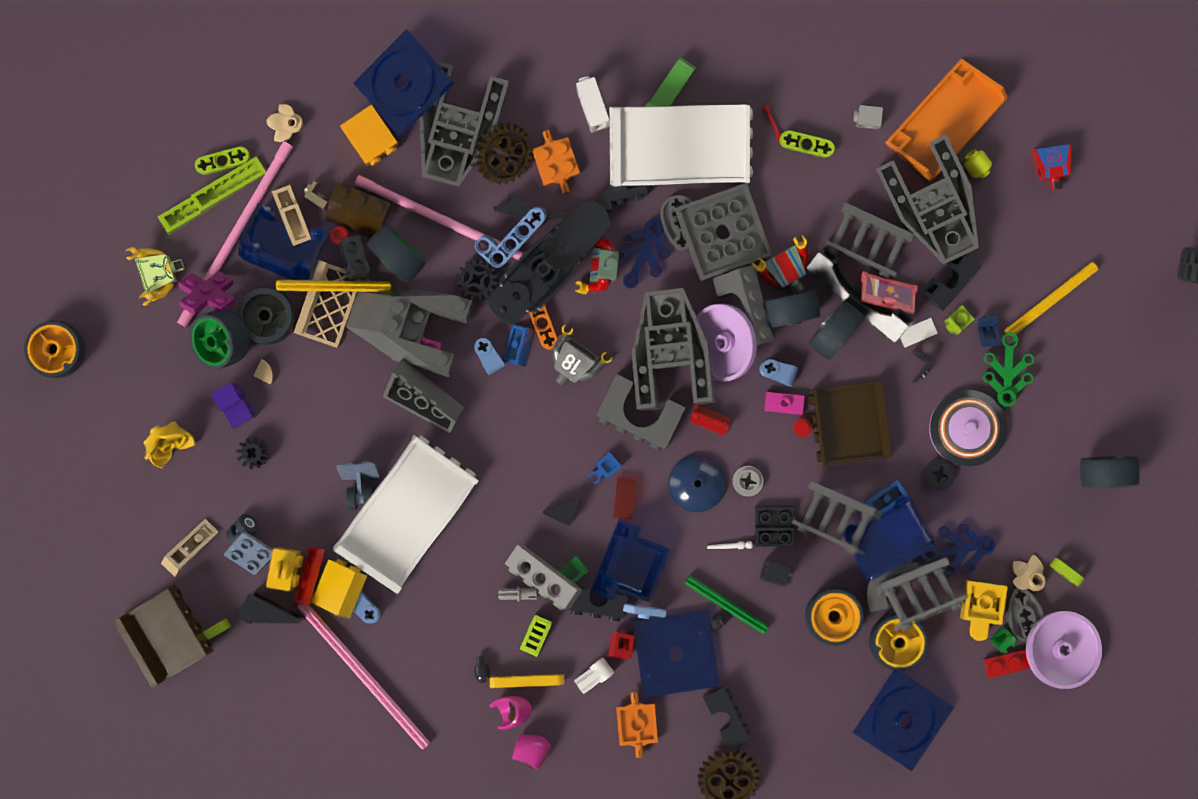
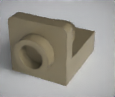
[304,180,328,211]

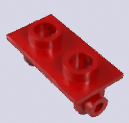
[689,404,732,436]

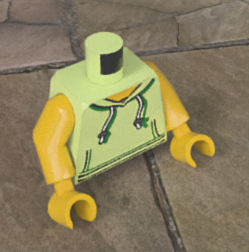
[125,247,185,306]

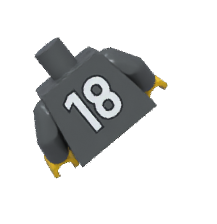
[553,325,612,386]

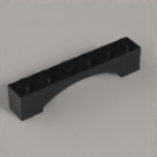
[806,247,914,342]

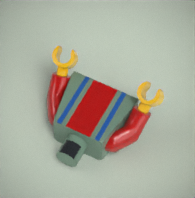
[752,235,809,294]
[575,239,619,294]

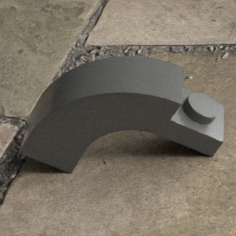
[865,558,919,612]

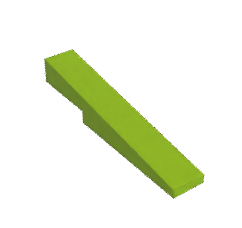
[158,157,266,235]

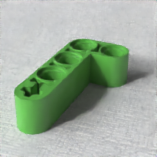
[645,57,697,107]

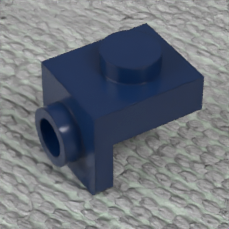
[977,315,1001,347]

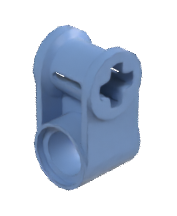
[474,338,505,375]
[759,359,798,386]
[353,591,381,624]

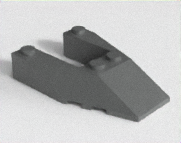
[419,61,510,187]
[876,135,979,264]
[632,288,717,411]
[346,290,473,378]

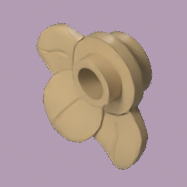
[266,104,303,142]
[1012,555,1045,591]

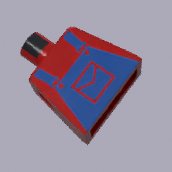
[1031,144,1071,191]

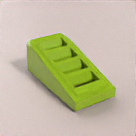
[520,614,553,657]

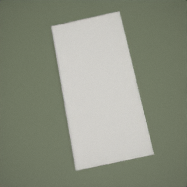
[900,318,938,348]

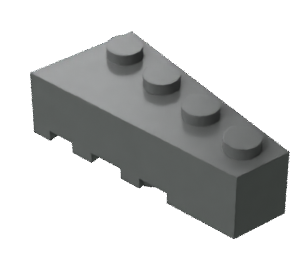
[383,359,464,433]

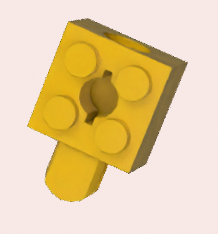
[266,547,303,591]
[960,580,1007,641]

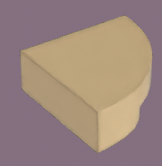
[254,359,273,385]

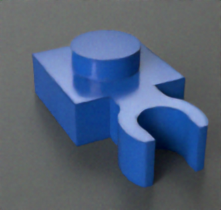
[588,452,622,484]

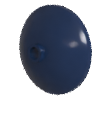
[668,455,726,512]

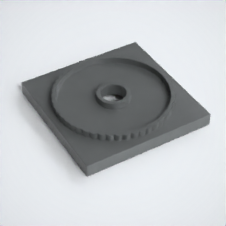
[675,183,772,281]

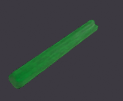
[685,576,769,634]

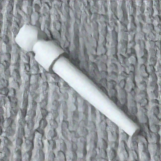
[707,541,753,549]

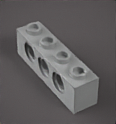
[505,545,583,610]

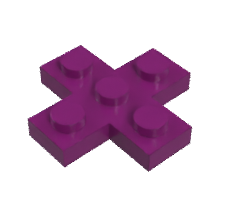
[178,271,235,315]

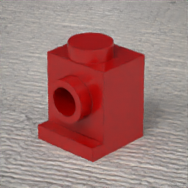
[607,630,634,659]

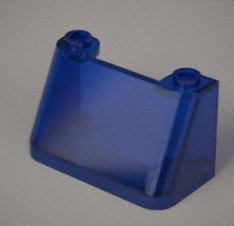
[238,203,329,281]
[843,495,935,581]

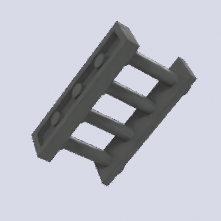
[824,202,914,279]
[792,481,883,556]
[875,557,967,631]

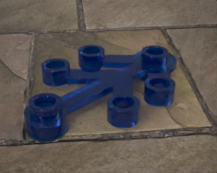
[617,219,669,289]
[921,523,995,576]

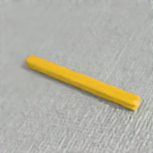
[1004,262,1099,338]
[276,280,391,292]

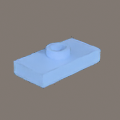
[623,604,666,619]

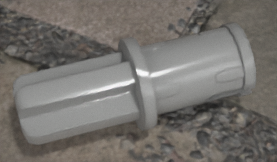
[498,586,537,602]

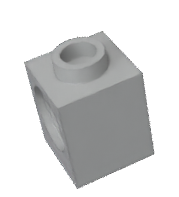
[853,105,883,130]

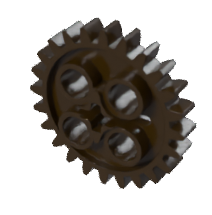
[474,122,534,185]
[697,748,761,799]

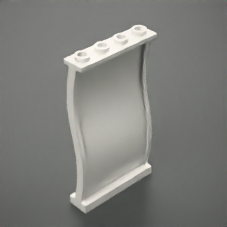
[610,104,753,186]
[333,435,478,594]

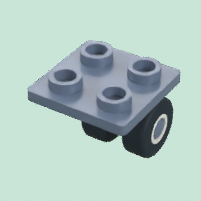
[337,461,380,510]
[224,514,273,575]

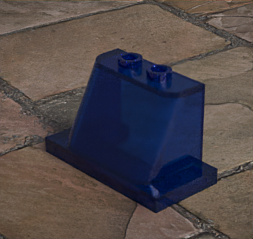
[591,519,670,603]

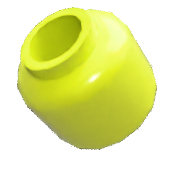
[963,149,992,179]

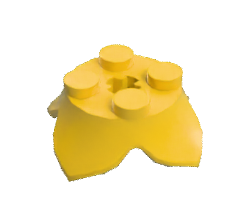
[144,421,196,469]

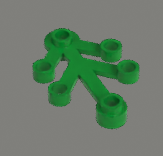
[982,332,1034,407]

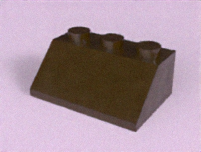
[325,182,392,238]

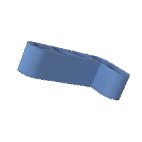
[475,206,547,267]

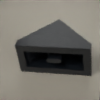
[543,498,580,526]

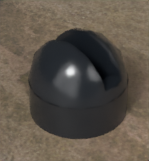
[711,615,727,631]

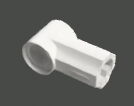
[574,657,615,694]

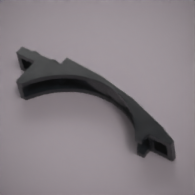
[493,184,648,218]

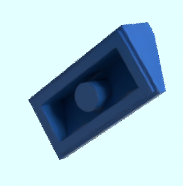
[503,324,535,367]

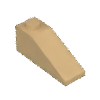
[161,519,219,576]

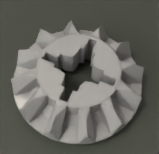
[733,466,763,496]

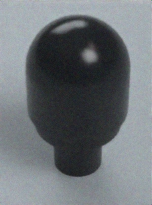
[474,656,490,683]

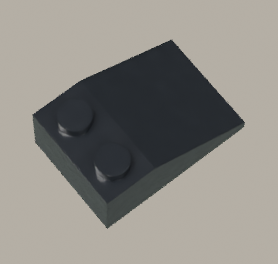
[238,591,305,624]

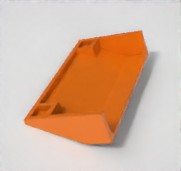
[885,59,1008,183]

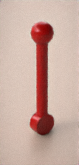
[763,105,781,142]

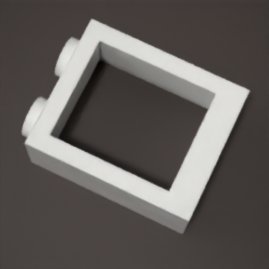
[576,76,610,133]

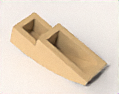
[271,185,311,246]

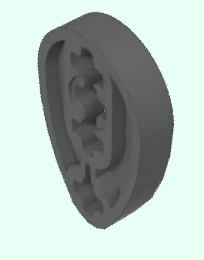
[660,195,692,251]
[1007,587,1045,642]

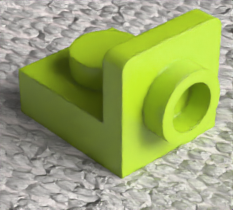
[944,305,975,335]

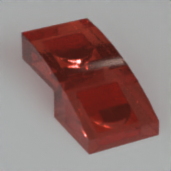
[613,477,636,520]

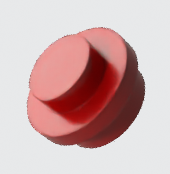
[330,226,350,245]
[793,418,813,437]

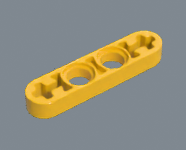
[489,674,565,688]

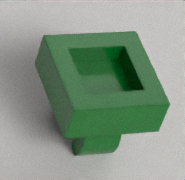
[989,627,1017,654]

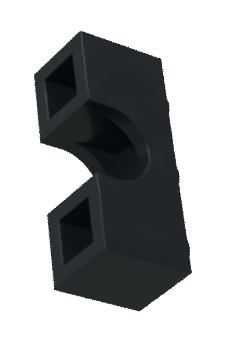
[921,253,980,311]
[759,559,793,587]
[567,587,628,622]
[703,686,751,749]

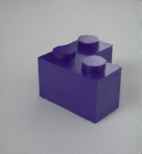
[211,383,255,429]

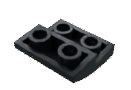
[755,505,794,547]

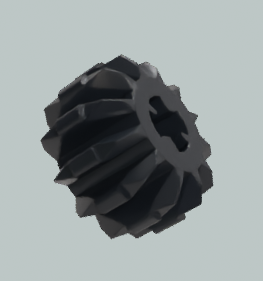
[236,437,270,470]

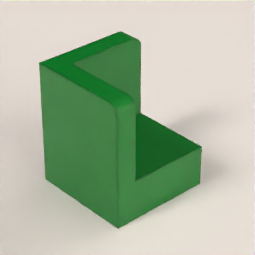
[560,556,589,583]

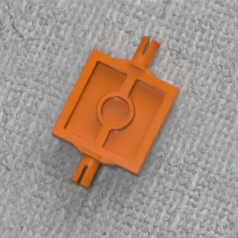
[532,130,580,194]
[616,691,658,758]

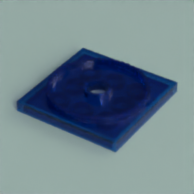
[353,29,455,137]
[632,610,720,698]
[852,668,954,771]

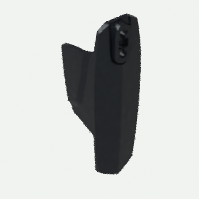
[488,200,611,324]

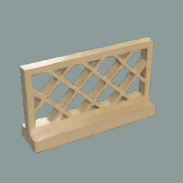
[293,260,361,348]

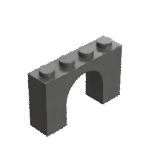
[713,265,774,346]
[596,374,685,451]

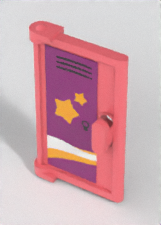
[861,271,918,315]

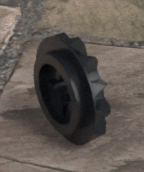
[925,459,955,490]

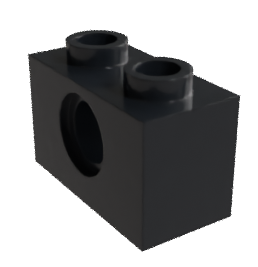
[338,235,370,281]

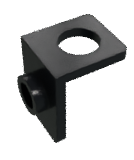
[912,349,932,383]

